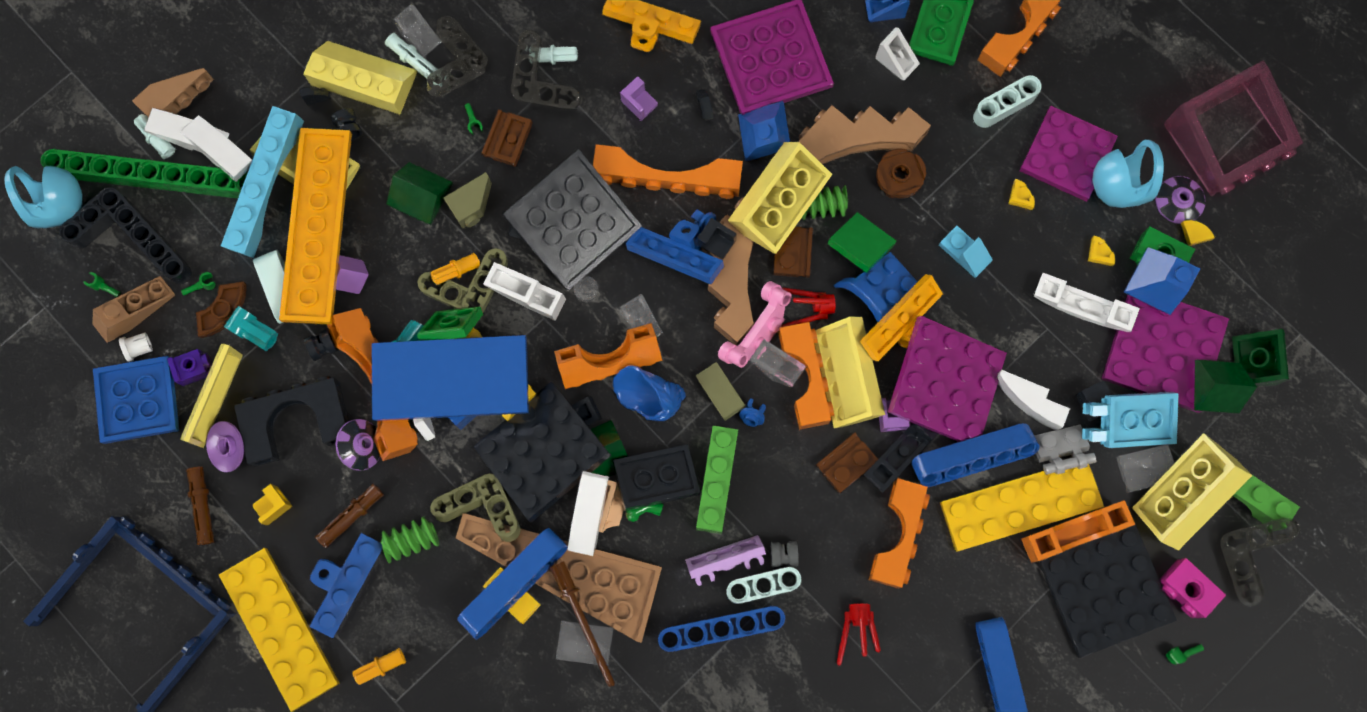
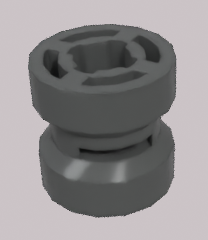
[770,541,798,568]

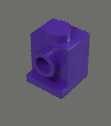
[167,349,212,386]

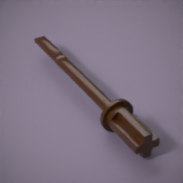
[550,561,615,687]

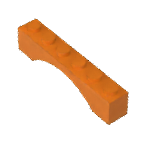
[593,145,743,199]
[327,308,418,461]

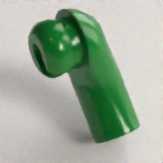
[626,503,664,522]

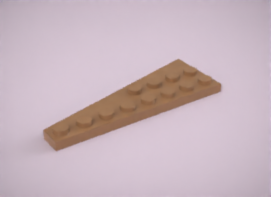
[456,513,662,643]

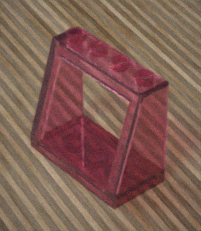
[1164,60,1303,197]

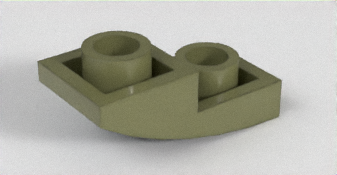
[696,362,746,421]

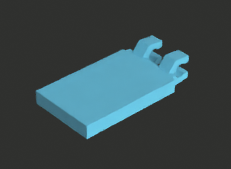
[1082,392,1178,448]

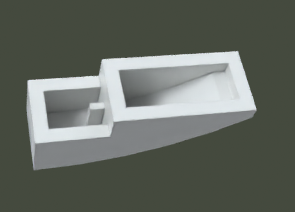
[144,108,229,152]
[181,115,252,182]
[483,262,566,321]
[997,370,1070,430]
[568,471,609,556]

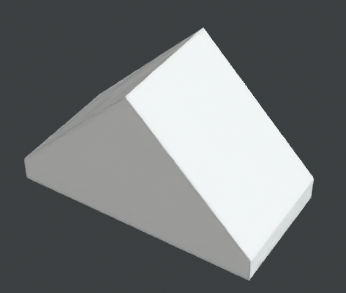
[876,27,920,80]

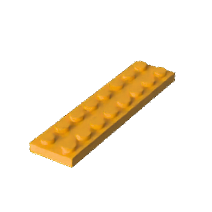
[279,128,352,324]

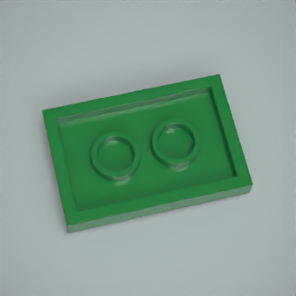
[909,0,974,66]

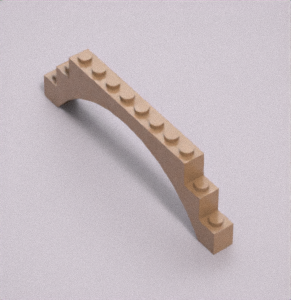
[702,105,931,346]

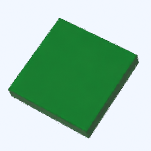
[828,212,896,273]
[417,306,483,341]

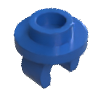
[691,209,716,234]
[739,399,766,427]

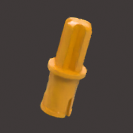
[430,253,480,285]
[353,648,406,684]

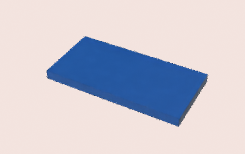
[372,335,529,421]

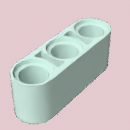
[973,76,1041,128]
[253,250,285,324]
[726,567,801,604]

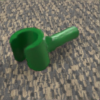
[465,103,483,135]
[83,272,121,297]
[181,272,216,295]
[1165,644,1204,665]

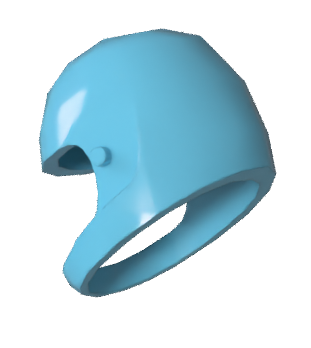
[1092,140,1164,208]
[4,166,82,228]

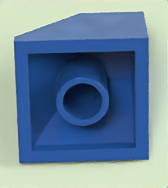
[738,101,790,161]
[1124,247,1200,315]

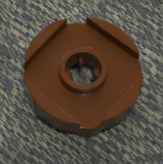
[876,149,926,198]

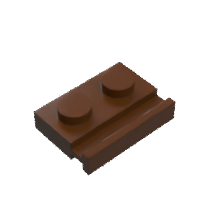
[482,109,533,167]
[773,227,813,278]
[816,433,878,494]

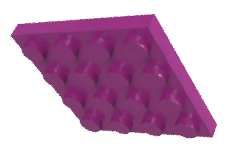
[710,0,834,115]
[1101,295,1229,413]
[888,316,1007,442]

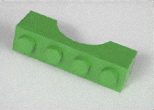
[696,426,738,534]
[1233,474,1300,531]

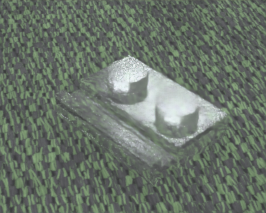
[1116,444,1174,493]
[556,621,614,666]

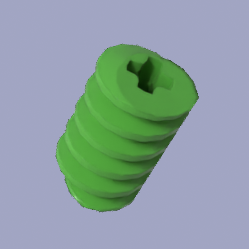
[802,185,848,220]
[381,516,439,563]

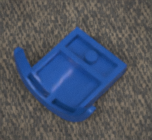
[834,252,918,323]

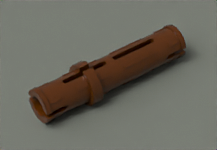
[186,467,215,545]
[315,483,384,548]

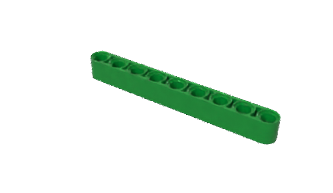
[41,149,248,198]

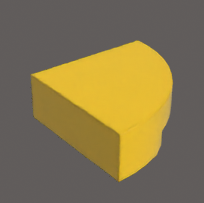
[1008,179,1035,210]
[1180,220,1215,246]
[1088,236,1115,266]

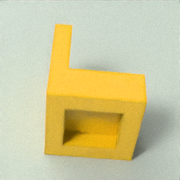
[252,484,292,526]

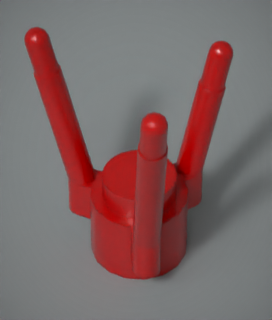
[781,288,836,327]
[837,604,880,665]

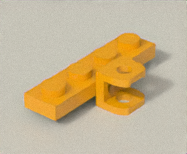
[603,0,701,52]
[860,274,943,361]

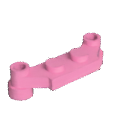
[718,281,792,368]

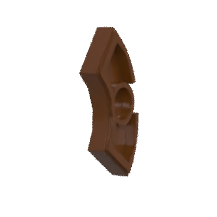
[196,282,246,338]

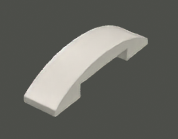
[1034,273,1140,332]

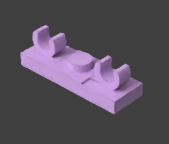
[685,535,766,586]

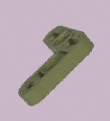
[418,248,508,312]
[430,474,521,542]

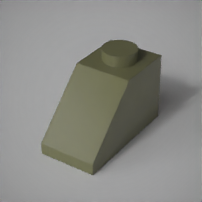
[444,172,492,229]

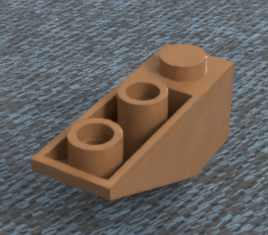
[132,68,214,117]
[92,276,175,343]

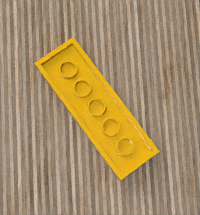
[940,464,1104,552]
[219,548,340,712]

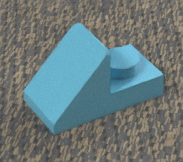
[939,226,992,278]

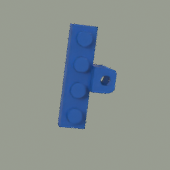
[626,220,724,284]
[309,533,382,638]

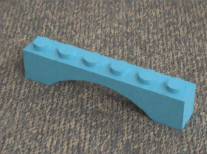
[221,106,304,258]

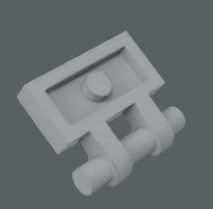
[1035,425,1096,475]

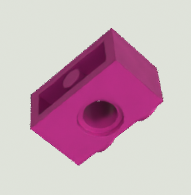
[1159,558,1226,618]

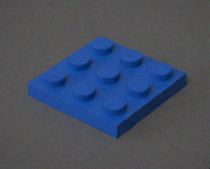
[93,356,179,444]

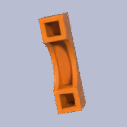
[978,0,1061,77]
[778,322,834,430]
[554,323,663,389]
[869,478,930,589]
[1021,500,1135,563]

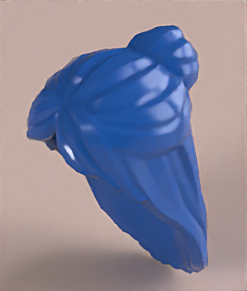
[613,365,686,421]

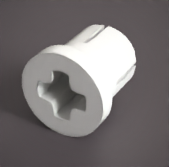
[119,332,153,362]

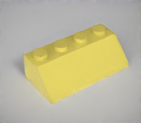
[303,41,417,114]
[728,142,832,254]
[1132,433,1252,550]

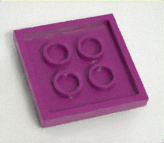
[1019,106,1118,202]

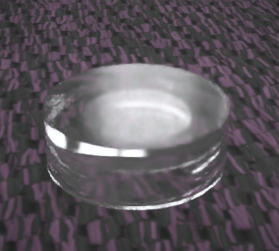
[573,276,599,302]

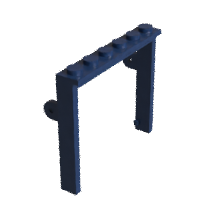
[23,516,236,712]

